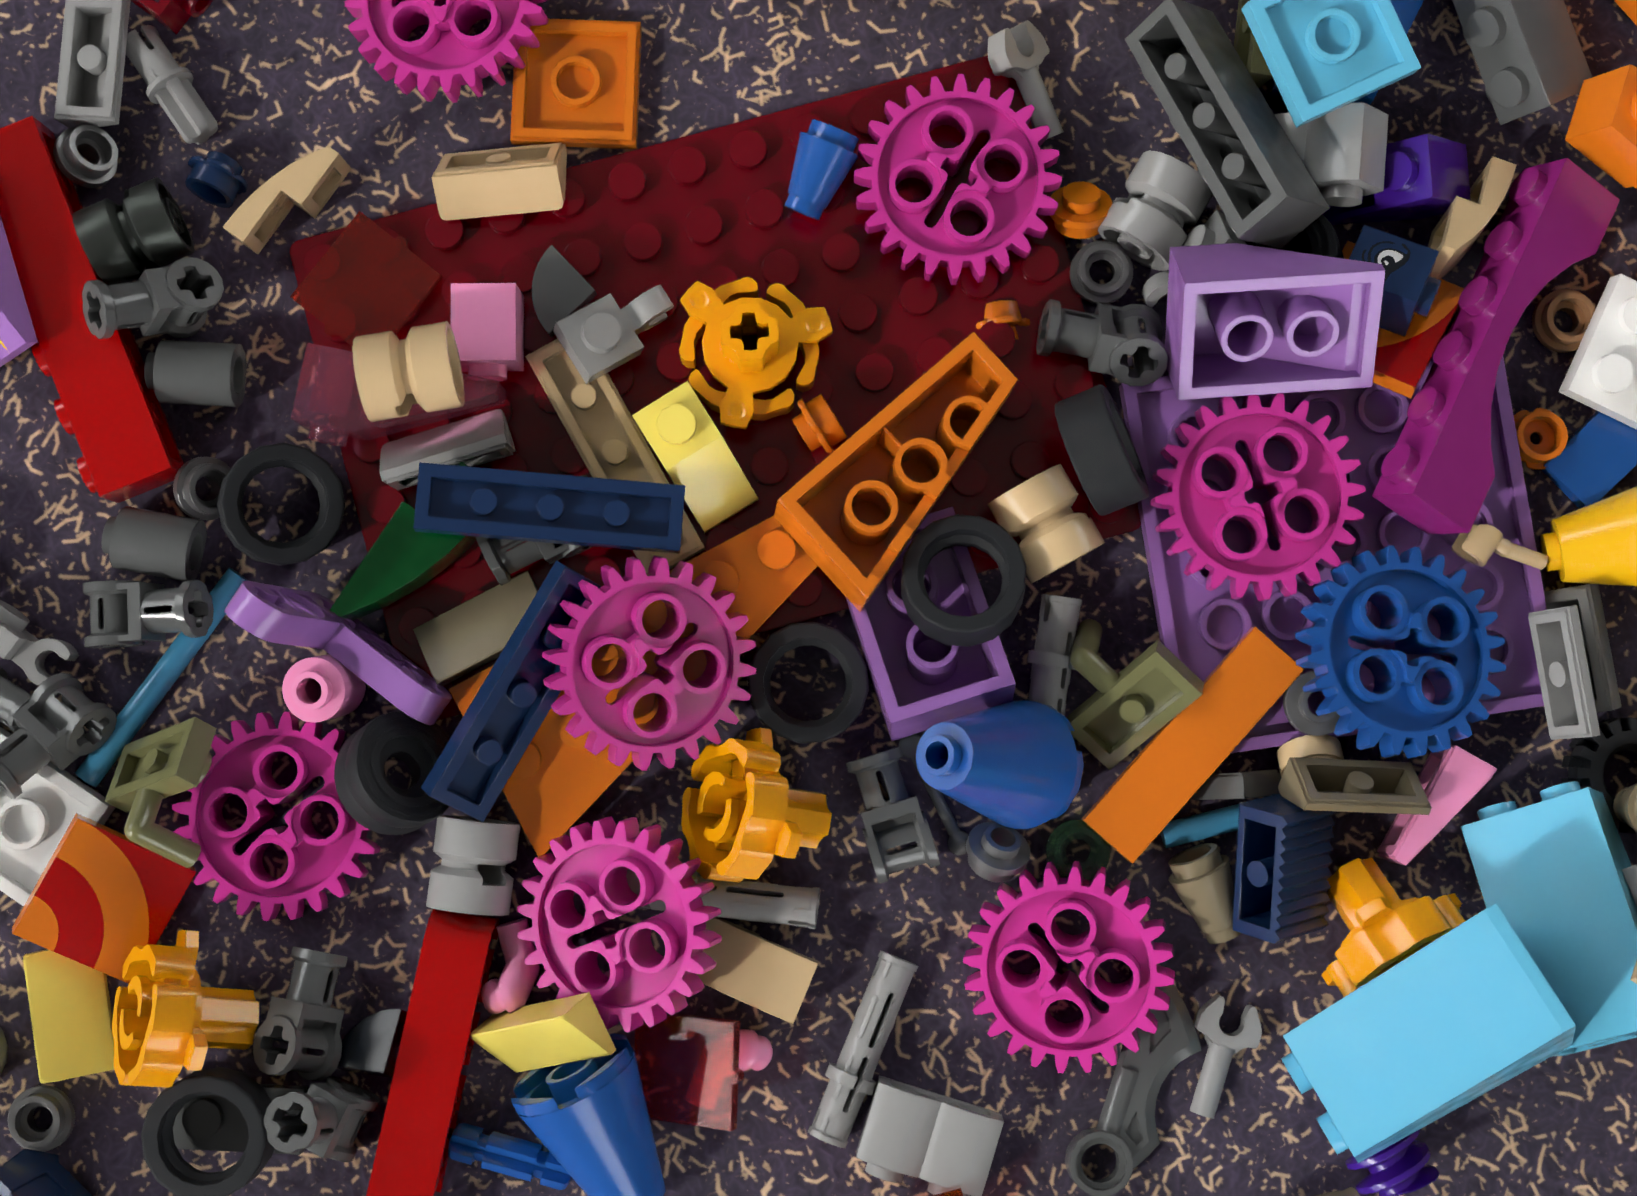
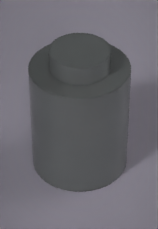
[144,340,247,407]
[101,506,207,581]

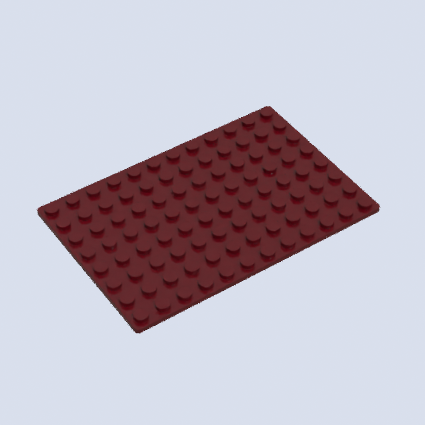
[290,55,1141,721]

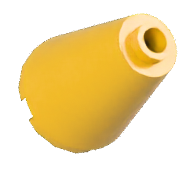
[1540,486,1637,587]

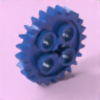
[1295,545,1506,759]

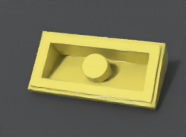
[23,949,114,1084]
[470,992,616,1073]

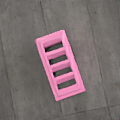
[1377,745,1497,866]

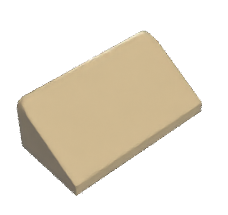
[431,142,567,221]

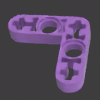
[224,581,452,725]

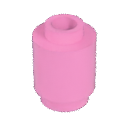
[282,654,366,723]

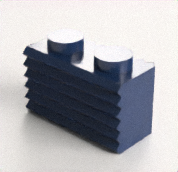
[1232,794,1336,944]

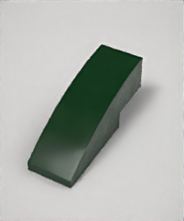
[330,461,477,621]

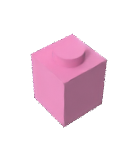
[451,283,524,382]

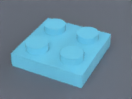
[1241,0,1421,128]

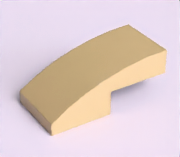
[223,146,351,254]
[1428,156,1517,279]
[697,917,818,1024]

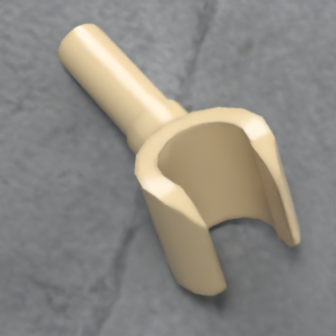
[1452,524,1548,570]

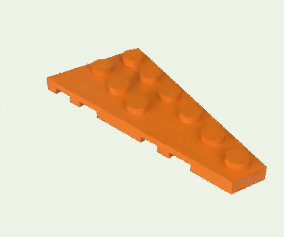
[449,515,818,856]

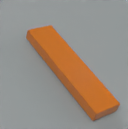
[1081,626,1304,864]

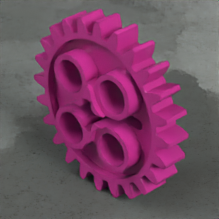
[345,0,549,103]
[854,74,1062,285]
[1150,393,1366,601]
[542,555,757,771]
[172,711,381,921]
[517,816,722,1032]
[963,861,1175,1073]

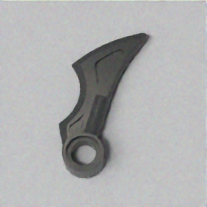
[1065,963,1201,1196]

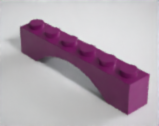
[1372,158,1620,534]

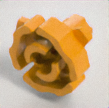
[679,277,833,429]
[681,728,832,883]
[1321,857,1465,997]
[112,930,259,1088]

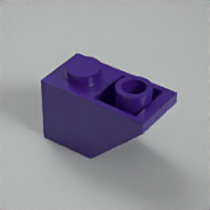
[1322,133,1471,225]

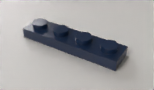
[413,462,685,554]
[421,560,602,822]

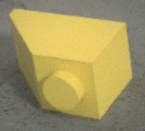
[632,381,759,533]

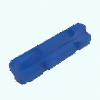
[448,1123,571,1190]

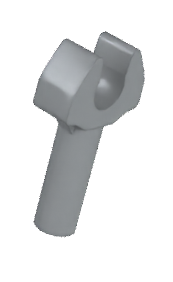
[988,20,1064,140]
[1190,994,1262,1119]

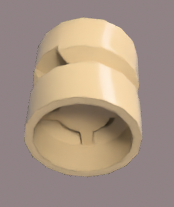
[352,321,465,422]
[988,464,1105,584]

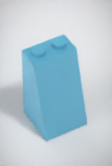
[1461,781,1637,1057]
[1281,903,1576,1163]

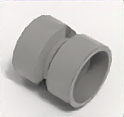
[1098,150,1213,271]
[426,815,520,916]

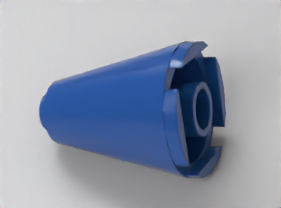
[916,700,1084,830]
[511,1033,666,1196]

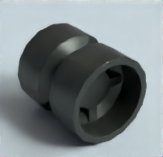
[72,177,195,285]

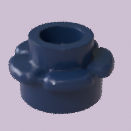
[185,151,248,208]

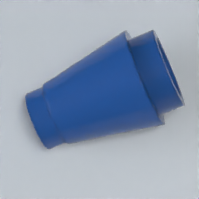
[784,119,859,220]

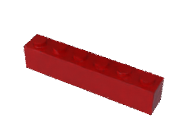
[0,116,184,503]

